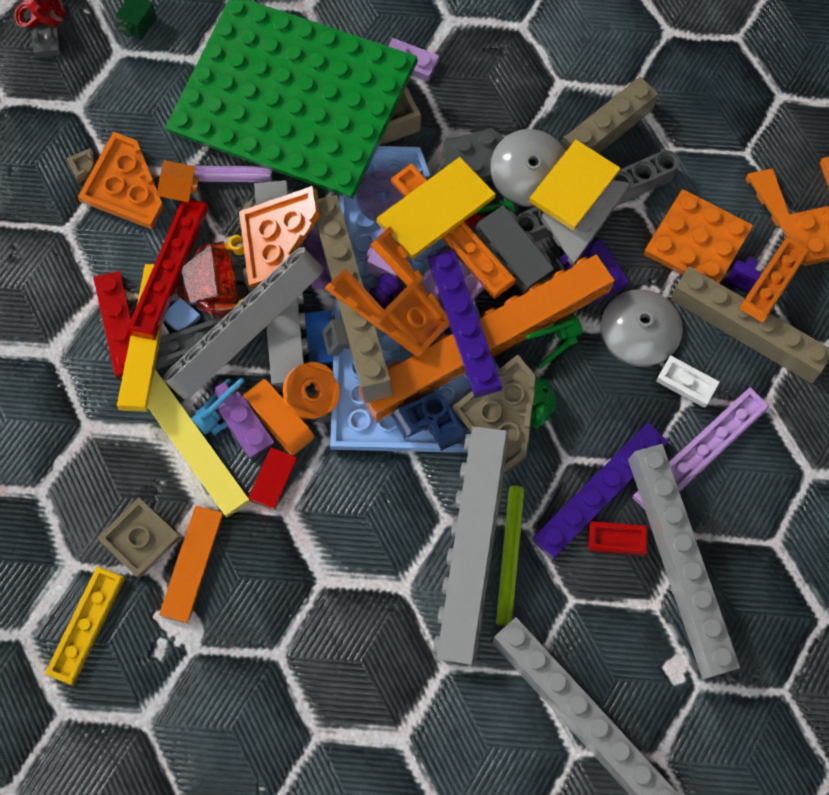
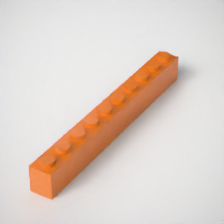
[359,254,615,423]

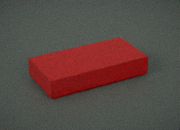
[248,448,297,511]
[588,521,647,556]

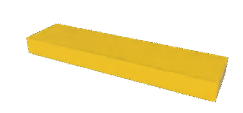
[45,566,125,687]

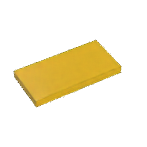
[377,157,495,260]

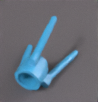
[191,378,244,436]

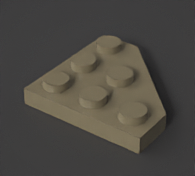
[451,355,536,474]

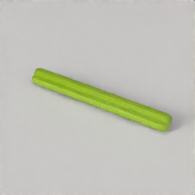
[496,486,525,626]

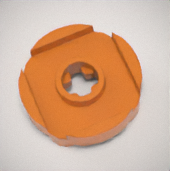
[283,362,340,419]

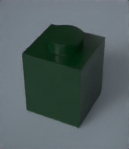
[115,0,157,40]

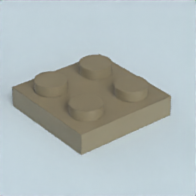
[97,497,180,579]

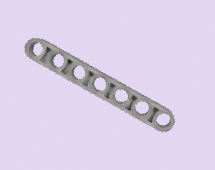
[163,247,323,399]

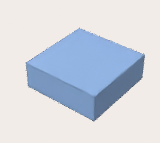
[164,297,201,332]

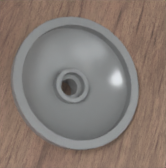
[490,129,566,208]
[601,289,683,367]

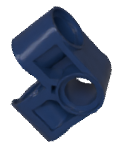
[391,393,466,451]

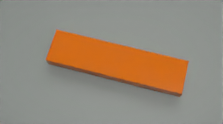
[739,237,810,323]
[159,505,224,624]

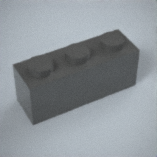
[474,205,554,295]

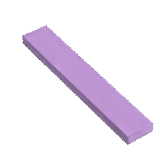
[632,387,770,510]

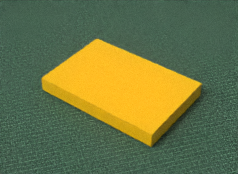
[529,139,620,231]

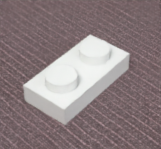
[656,355,719,408]

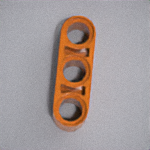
[242,379,315,456]

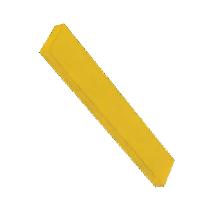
[117,264,165,412]

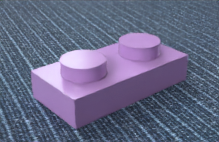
[388,38,439,81]

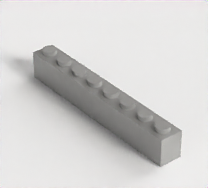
[254,180,308,393]
[433,426,509,666]
[628,444,740,680]
[492,618,679,795]

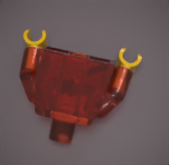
[177,235,245,315]

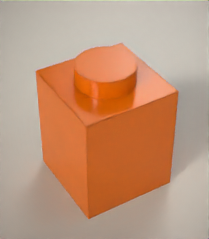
[157,160,199,202]

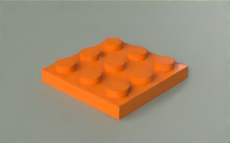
[643,189,753,284]

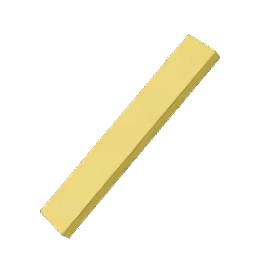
[148,370,250,518]

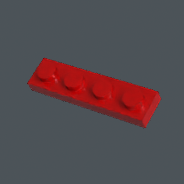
[93,271,131,379]

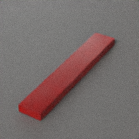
[127,200,209,340]

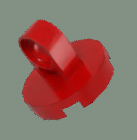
[14,0,66,28]

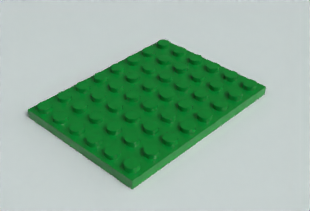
[165,0,418,199]

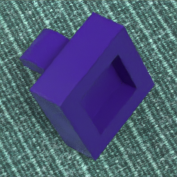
[726,257,762,293]

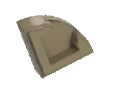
[67,148,95,183]

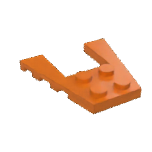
[746,157,829,266]
[325,227,449,357]

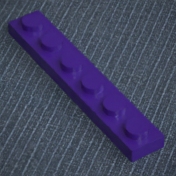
[427,249,502,398]
[532,422,668,560]

